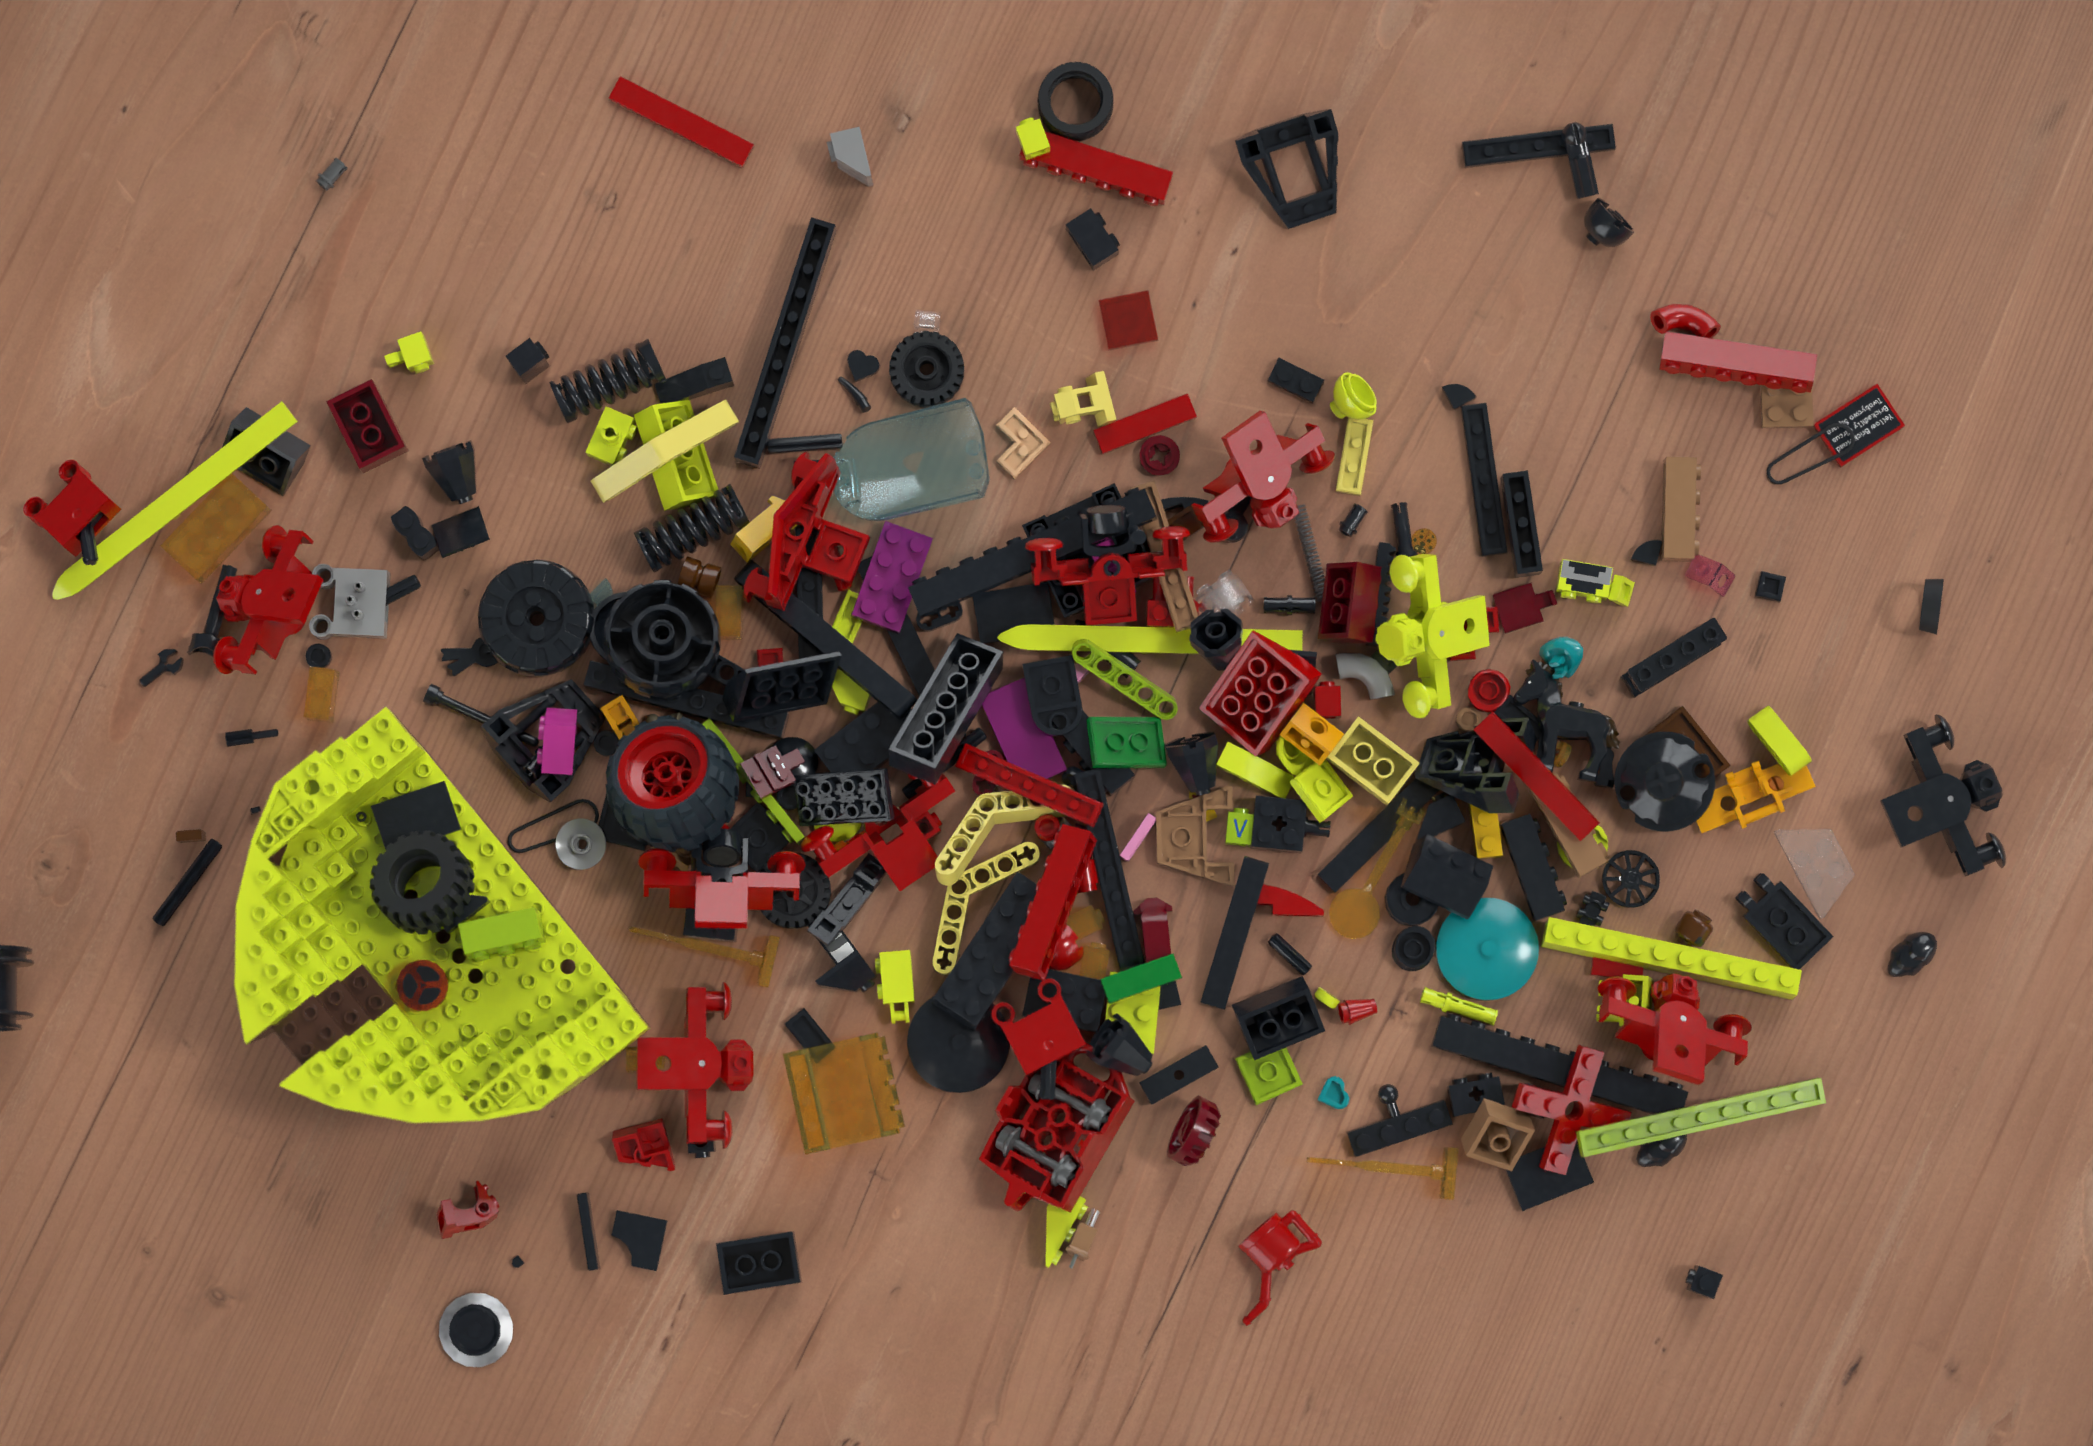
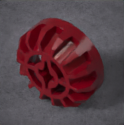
[1167,1096,1221,1166]

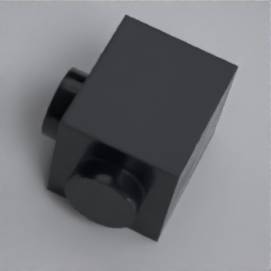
[1685,1265,1723,1299]

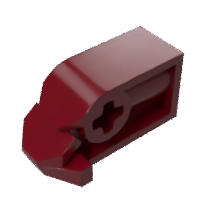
[1134,897,1173,963]

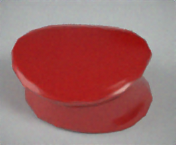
[1468,669,1511,712]

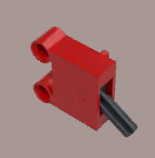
[23,460,121,565]
[992,979,1086,1100]

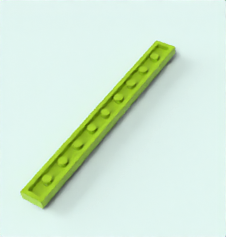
[1576,1078,1826,1157]

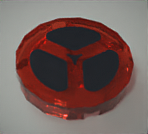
[397,960,449,1011]

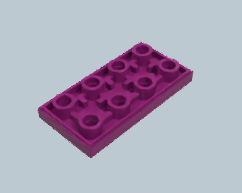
[982,677,1067,779]

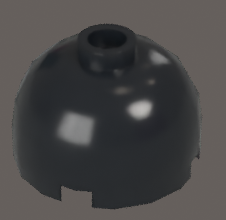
[1584,198,1634,247]

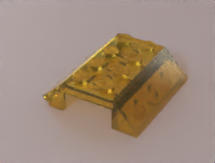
[783,1032,905,1155]

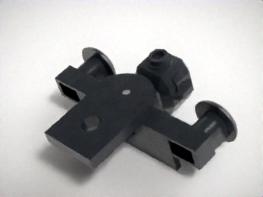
[1880,714,2006,877]

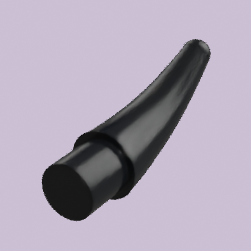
[838,377,871,413]

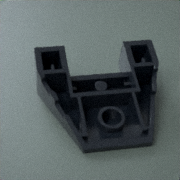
[1415,718,1537,813]

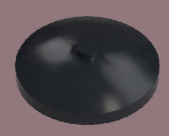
[907,996,1010,1093]

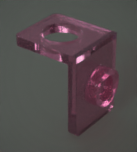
[1685,555,1735,597]

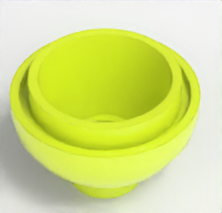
[1330,372,1377,420]

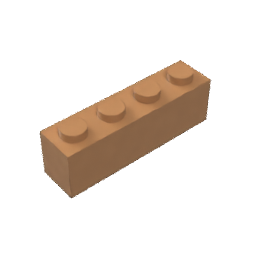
[1661,456,1701,562]
[1528,772,1608,879]

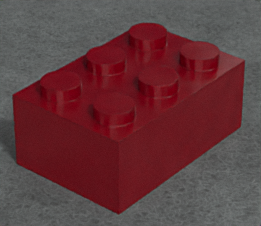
[326,379,409,473]
[1318,562,1382,644]

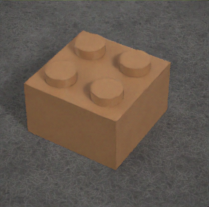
[1461,1098,1535,1171]

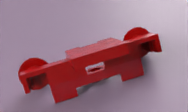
[801,773,955,891]

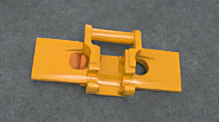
[1696,761,1816,834]

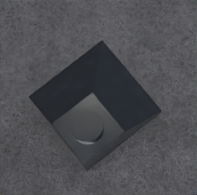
[815,950,877,993]

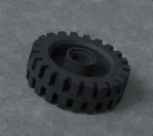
[889,331,964,408]
[759,853,831,929]

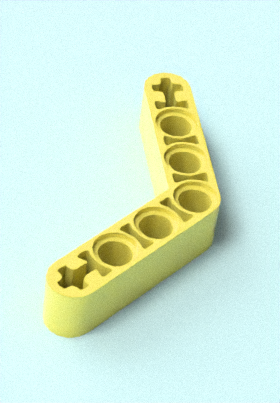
[591,400,739,503]
[935,785,1073,886]
[933,842,1040,975]

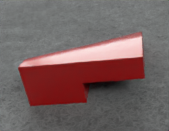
[612,1118,676,1171]

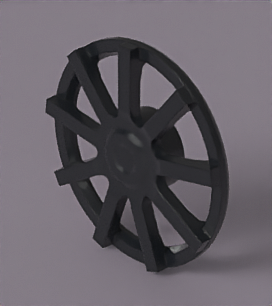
[1602,850,1660,908]

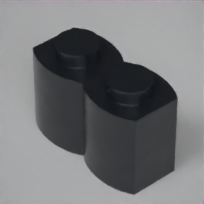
[391,506,439,561]

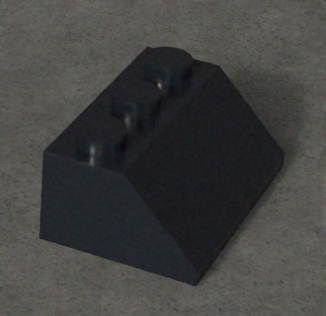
[222,407,311,496]
[1401,834,1493,919]
[1231,976,1325,1061]

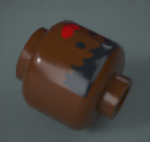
[1675,909,1713,947]

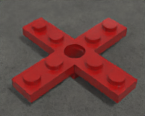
[1512,1044,1632,1175]

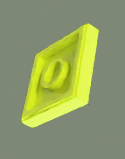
[1289,759,1353,823]

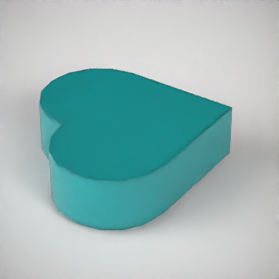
[1317,1076,1350,1109]

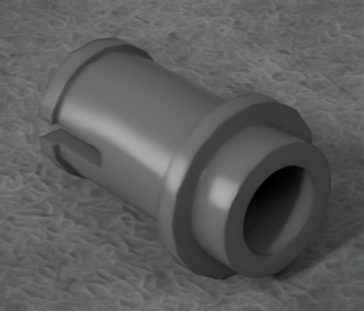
[316,158,348,191]

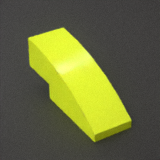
[1216,742,1295,798]

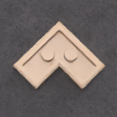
[997,407,1050,479]

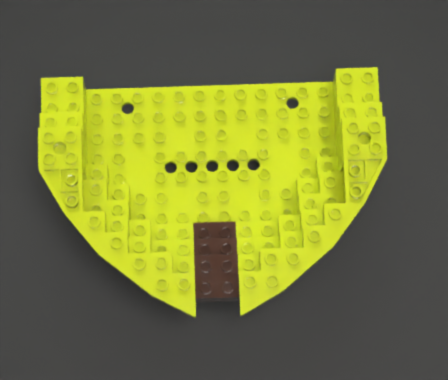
[235,707,650,1123]

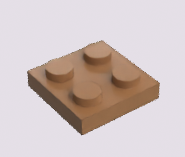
[1760,385,1814,428]

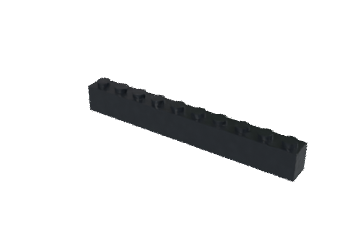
[734,217,837,469]
[908,487,1157,618]
[1431,1013,1689,1114]

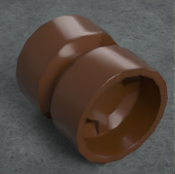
[677,556,722,598]

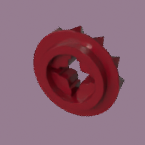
[1139,435,1180,476]

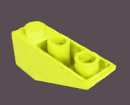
[1046,1196,1088,1268]

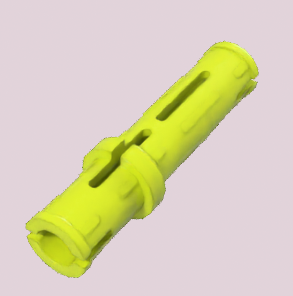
[1420,987,1498,1026]

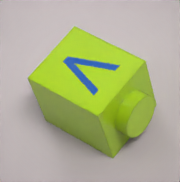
[1225,808,1254,847]

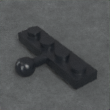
[1347,1084,1453,1157]

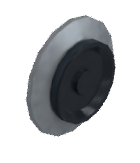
[439,1293,513,1367]

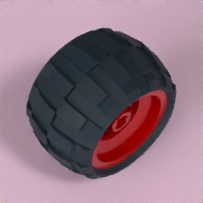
[605,715,739,853]

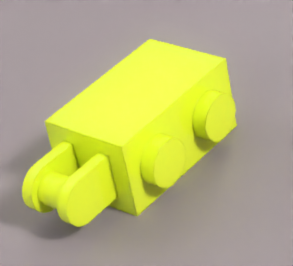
[875,950,915,1024]

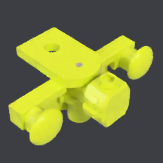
[1376,554,1490,718]

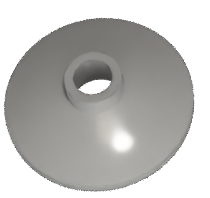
[555,819,606,870]

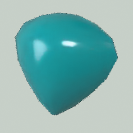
[1539,636,1583,679]

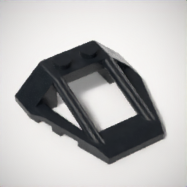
[1235,109,1339,229]
[481,679,606,802]

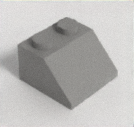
[827,127,873,187]

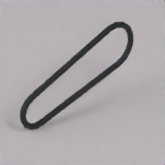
[1766,423,1855,485]
[508,799,599,853]

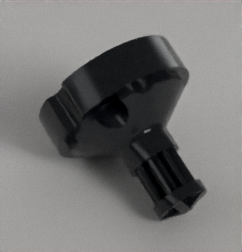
[1614,732,1715,832]

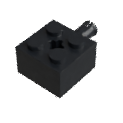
[1250,796,1331,854]

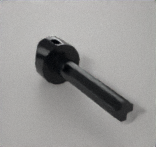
[187,564,237,657]

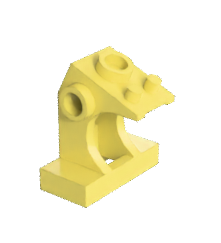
[1050,371,1117,427]

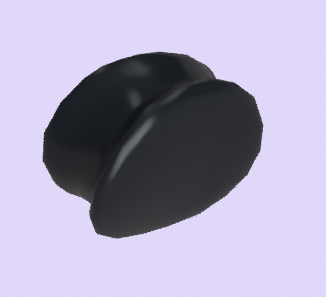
[1392,926,1435,971]

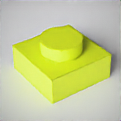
[1608,575,1635,607]

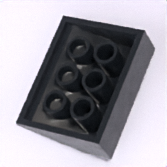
[722,652,841,722]

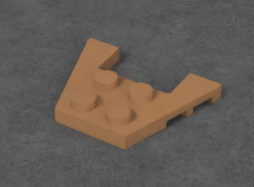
[1156,786,1235,886]

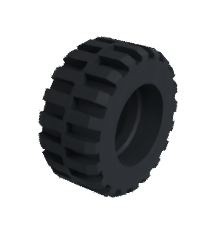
[370,831,475,935]

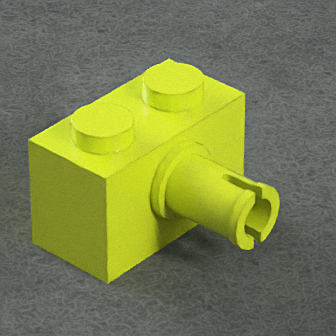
[585,406,637,466]

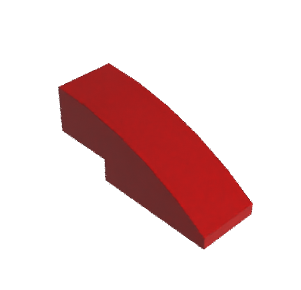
[1257,884,1324,917]

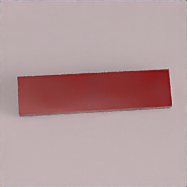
[1093,393,1197,454]

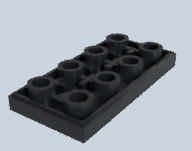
[794,768,895,826]

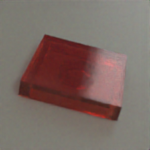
[1099,290,1158,351]

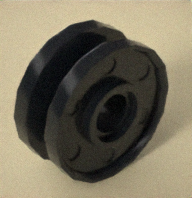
[1384,873,1438,927]

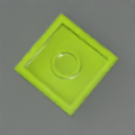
[1235,1048,1303,1105]

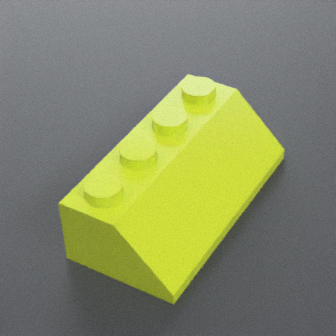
[634,400,718,511]

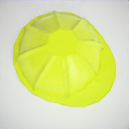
[1276,736,1314,776]

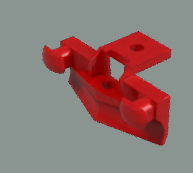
[743,452,870,611]

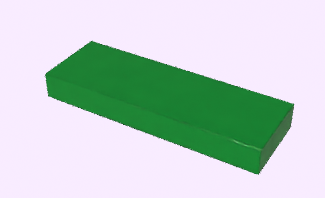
[1101,953,1182,1004]

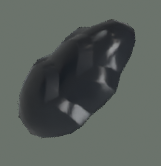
[1887,932,1937,977]
[1636,1134,1687,1167]

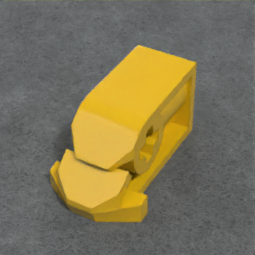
[730,496,797,563]

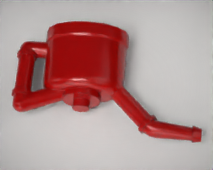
[1238,1210,1322,1326]

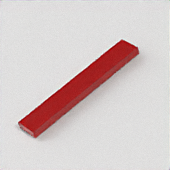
[609,76,754,168]
[1473,711,1600,841]
[955,743,1104,827]

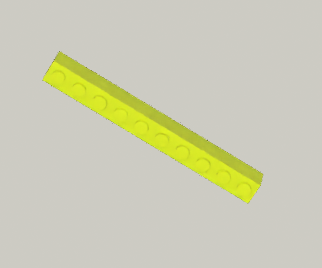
[1541,917,1802,1000]

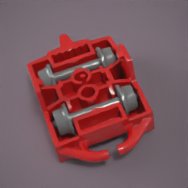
[979,1043,1135,1213]

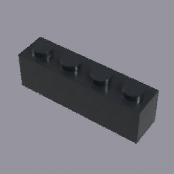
[1500,470,1543,578]
[1052,709,1135,796]
[1500,814,1567,922]

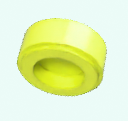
[1314,987,1340,1009]

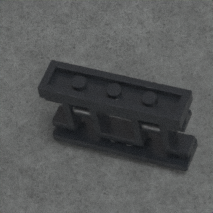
[1621,618,1727,698]

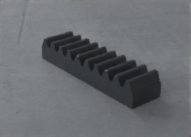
[1365,542,1396,647]

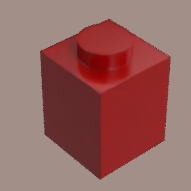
[1314,681,1341,719]

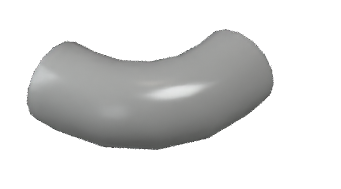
[1336,653,1395,700]

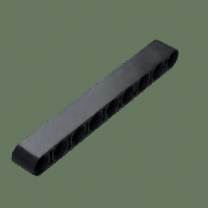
[734,560,917,720]

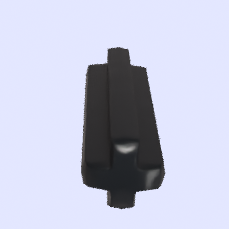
[1268,933,1312,975]

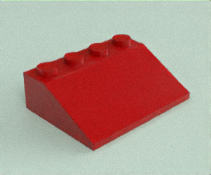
[1199,630,1322,757]

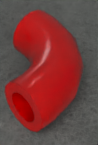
[1650,304,1721,338]

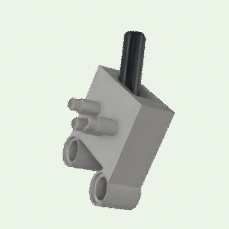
[309,564,421,640]

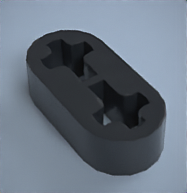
[916,602,963,632]

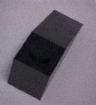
[654,357,735,404]

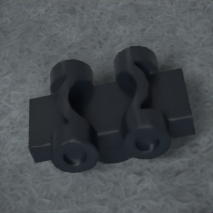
[1576,891,1610,927]

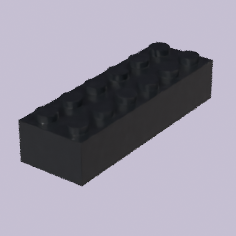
[889,633,1003,785]
[932,871,1037,1031]

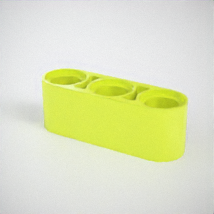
[1747,706,1812,776]

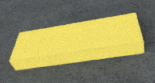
[1335,417,1373,496]

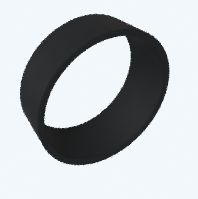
[1919,579,1944,635]

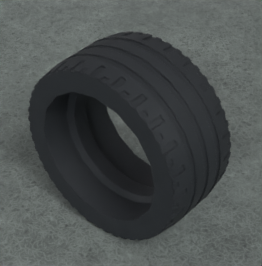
[1038,62,1114,141]

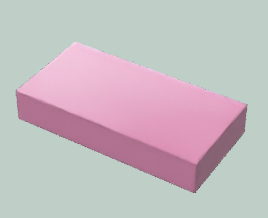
[1120,813,1156,862]

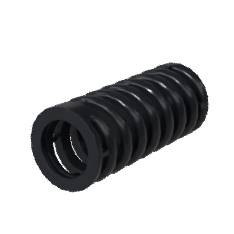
[549,339,667,423]
[633,484,750,573]

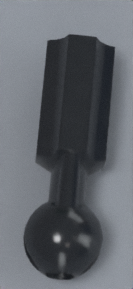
[1562,122,1599,199]

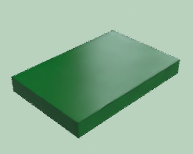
[1086,717,1167,768]

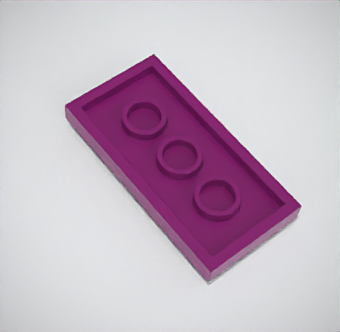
[851,521,933,634]

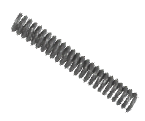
[1294,504,1325,602]

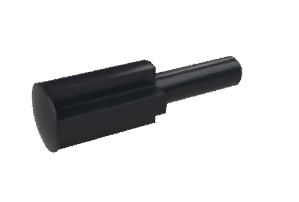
[225,729,279,747]

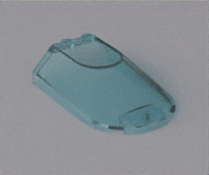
[834,398,990,521]

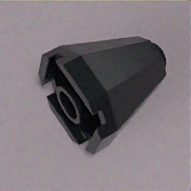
[422,440,477,504]
[1189,609,1243,671]
[1165,732,1218,796]
[1086,1013,1153,1076]

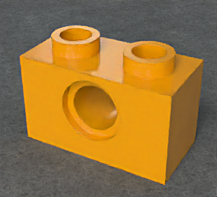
[1280,703,1344,766]

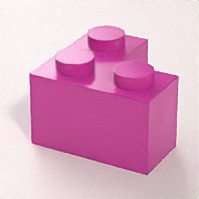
[537,708,577,775]

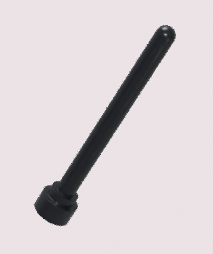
[423,683,539,747]

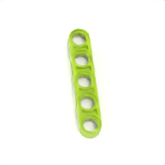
[1072,639,1178,720]

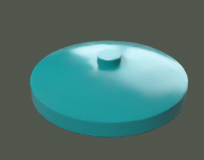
[1436,898,1539,1001]

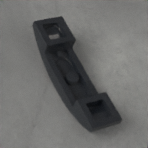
[807,853,887,946]

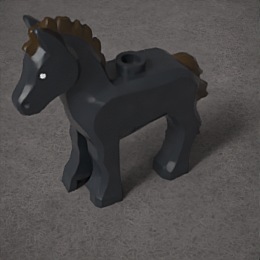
[1514,659,1620,789]

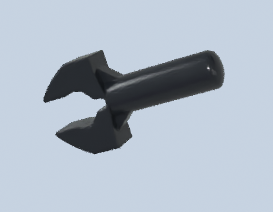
[139,649,184,687]

